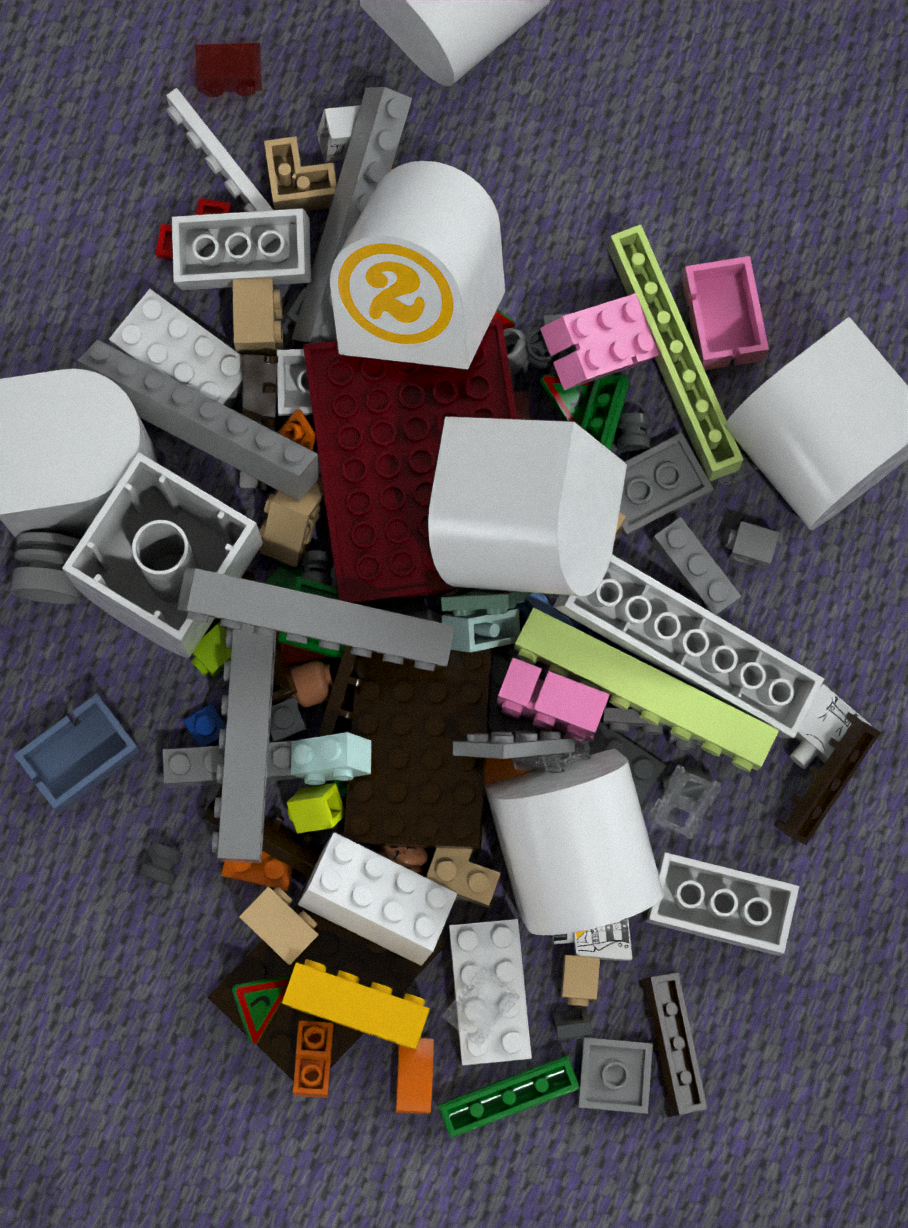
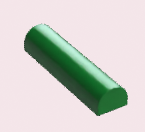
[581,375,630,450]
[437,1055,580,1139]

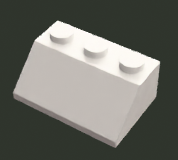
[277,349,313,416]

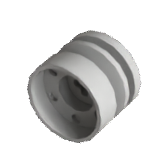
[10,532,82,604]

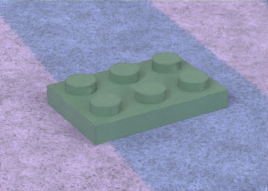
[441,588,532,616]

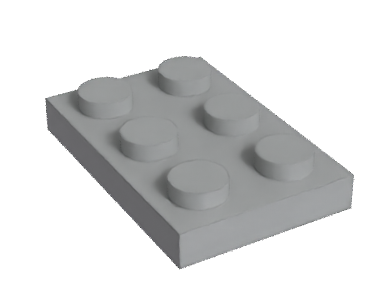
[619,433,714,537]
[453,730,575,759]

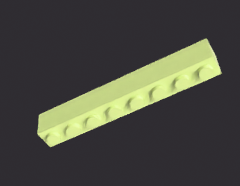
[608,225,743,481]
[514,607,779,772]

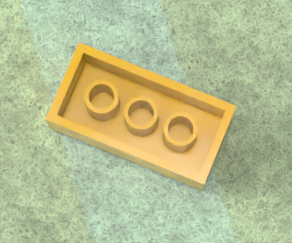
[282,959,430,1051]

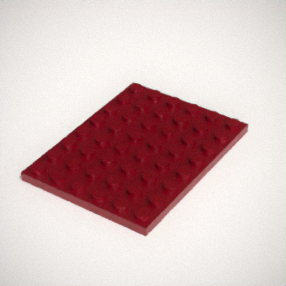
[303,318,517,605]

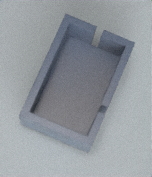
[14,693,142,814]

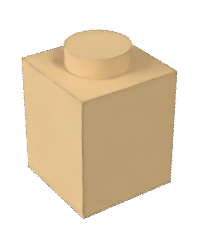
[561,955,600,1007]

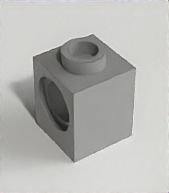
[725,521,780,570]

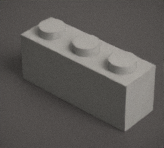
[651,517,742,617]

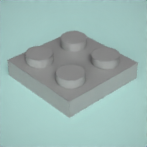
[578,1037,653,1114]

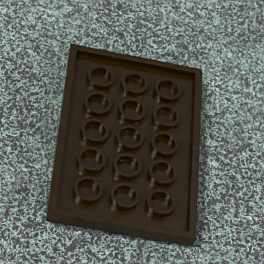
[344,648,493,850]
[207,902,449,1081]

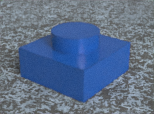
[183,704,226,747]

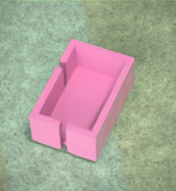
[682,256,769,370]
[540,293,660,390]
[496,658,610,744]

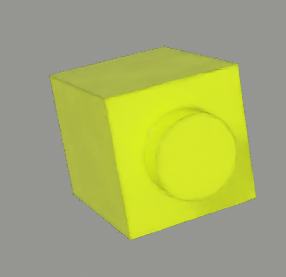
[286,783,345,833]

